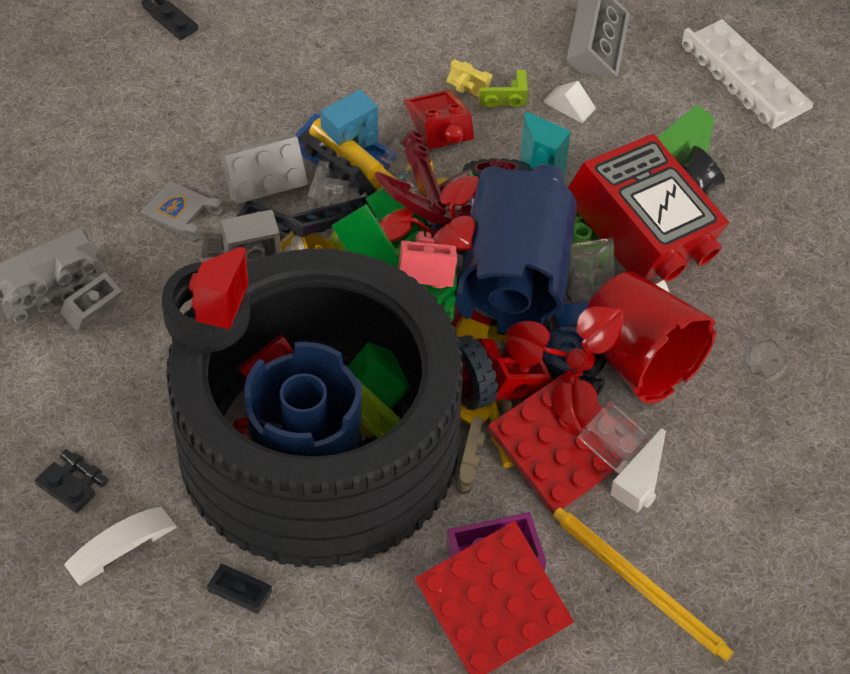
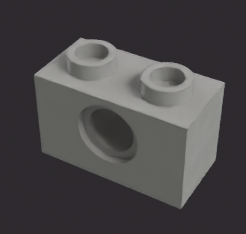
[60,272,122,332]

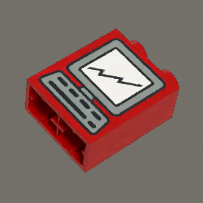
[568,133,730,283]

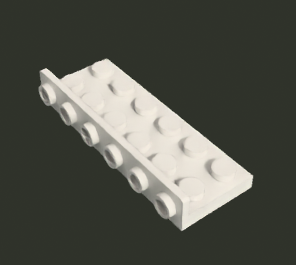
[682,19,813,129]

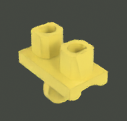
[446,59,492,98]

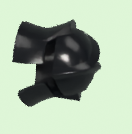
[679,145,725,195]

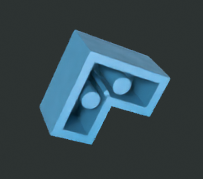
[320,89,378,148]

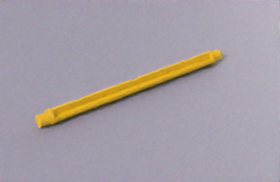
[553,507,734,662]

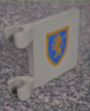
[140,181,224,242]

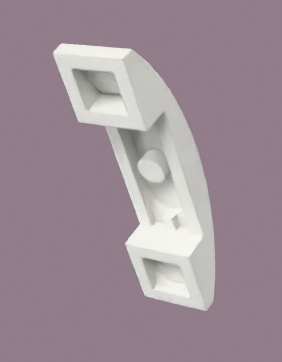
[64,507,177,586]

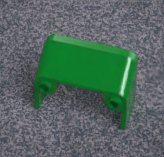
[332,178,435,269]

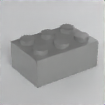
[219,132,308,204]
[221,210,281,263]

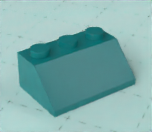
[520,111,571,183]

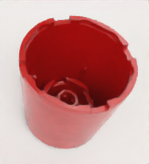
[586,271,717,404]

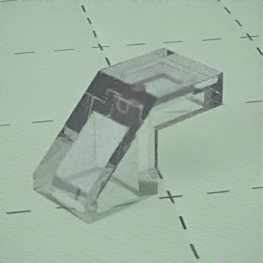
[381,137,419,194]

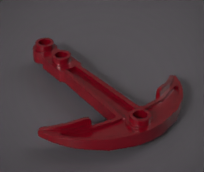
[374,130,471,226]

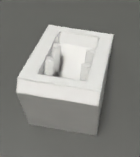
[543,81,596,124]

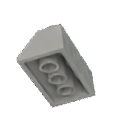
[566,0,630,78]

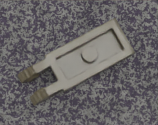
[456,416,486,494]

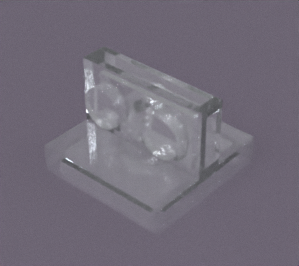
[307,161,350,210]

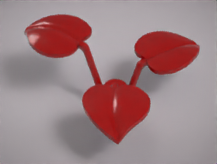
[379,176,479,255]
[505,306,624,430]

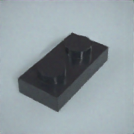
[207,563,272,614]

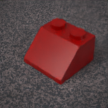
[189,247,249,329]

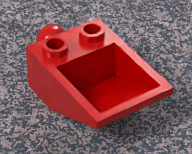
[404,90,474,150]

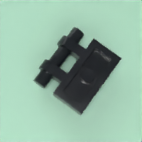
[35,449,108,514]

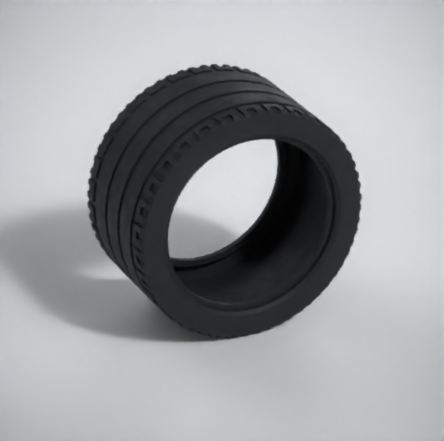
[166,248,463,568]

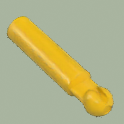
[309,117,398,191]

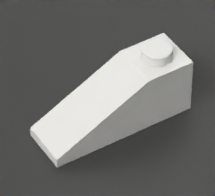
[610,428,666,513]

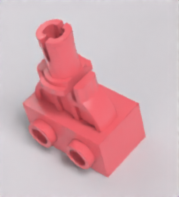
[398,231,457,288]

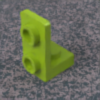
[479,70,528,108]

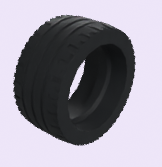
[162,262,250,353]

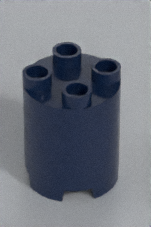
[456,164,577,335]
[244,342,363,456]

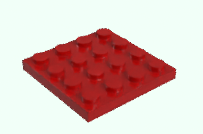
[486,369,638,514]
[414,521,574,674]

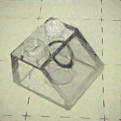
[566,238,614,305]
[578,399,653,474]

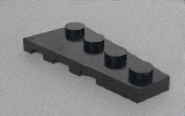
[298,131,377,196]

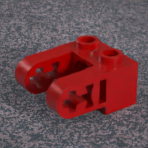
[477,338,552,400]

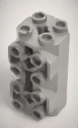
[0,226,103,324]

